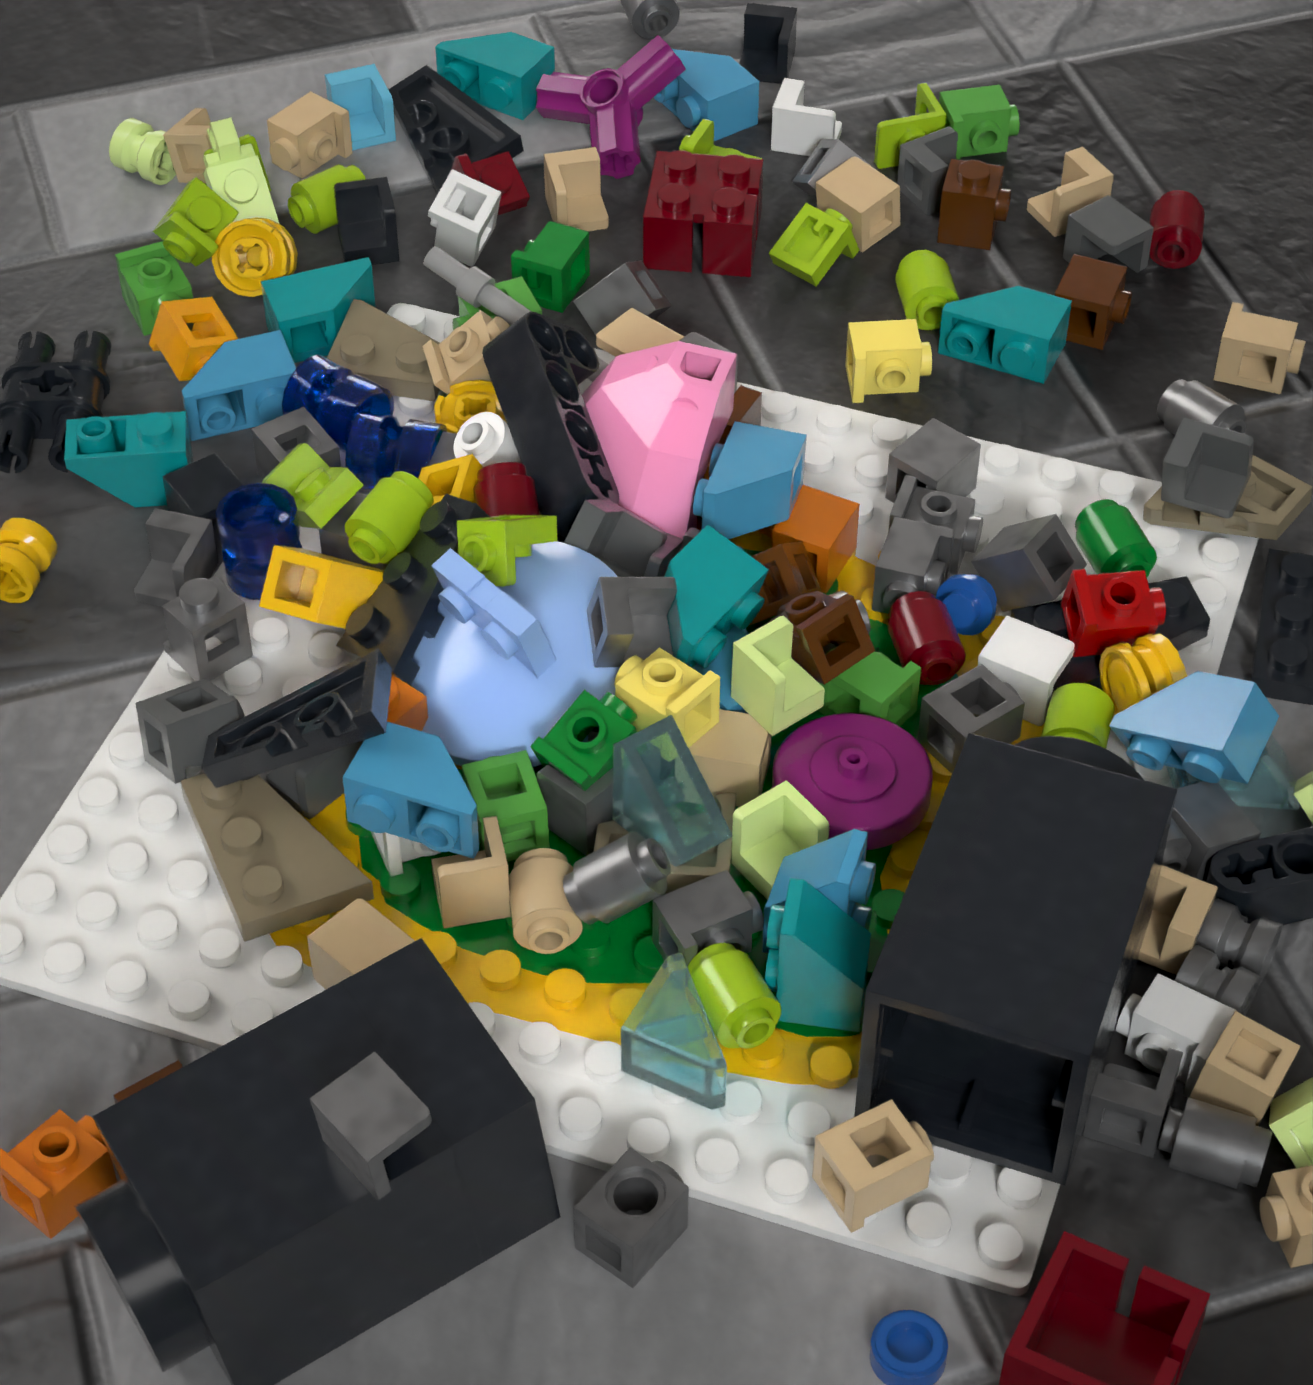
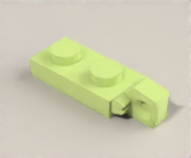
[203,117,280,224]

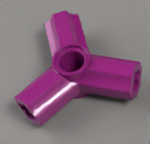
[536,35,686,179]

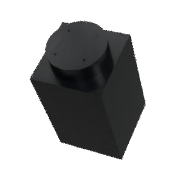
[854,733,1178,1186]
[74,938,561,1385]

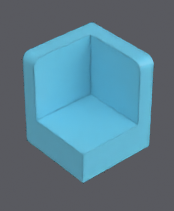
[325,64,396,150]

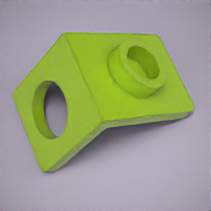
[874,83,946,169]

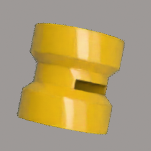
[0,518,57,603]

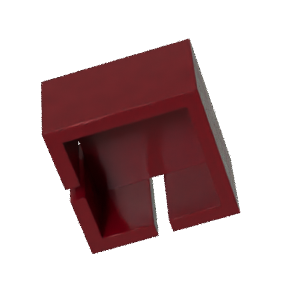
[643,150,764,277]
[999,1231,1211,1385]

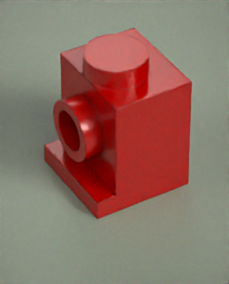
[1061,569,1166,657]

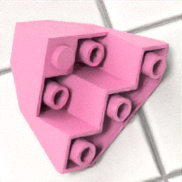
[582,341,737,550]

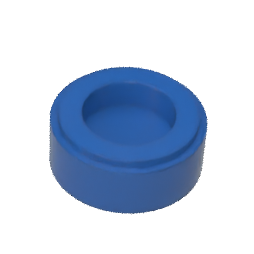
[869,1310,948,1385]

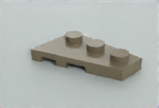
[180,773,374,942]

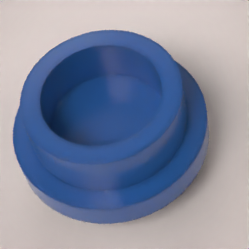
[936,574,997,635]

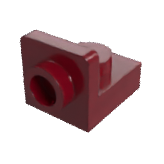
[450,151,530,216]

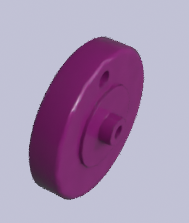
[772,713,933,850]

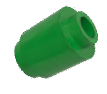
[1075,499,1157,577]

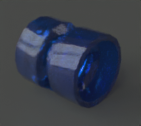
[282,355,394,458]
[345,411,448,490]
[216,483,302,600]

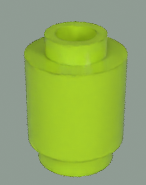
[288,164,366,234]
[895,250,959,330]
[345,471,434,564]
[1041,683,1115,749]
[686,943,782,1049]

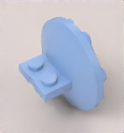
[411,541,620,767]

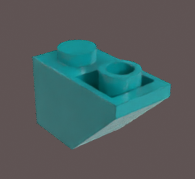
[435,32,555,120]
[261,257,376,363]
[938,286,1072,384]
[64,411,194,508]
[664,525,769,668]
[765,878,871,1032]

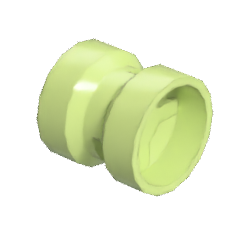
[109,118,176,185]

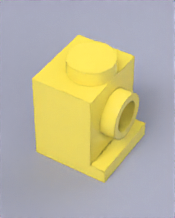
[845,319,932,403]
[614,647,720,759]

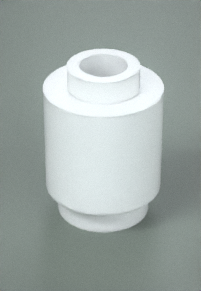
[453,412,522,468]

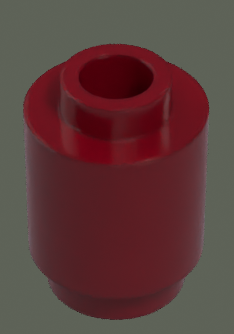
[1149,190,1205,269]
[473,462,540,517]
[887,591,966,685]

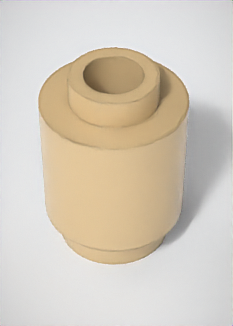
[509,848,583,954]

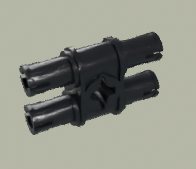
[0,331,112,473]

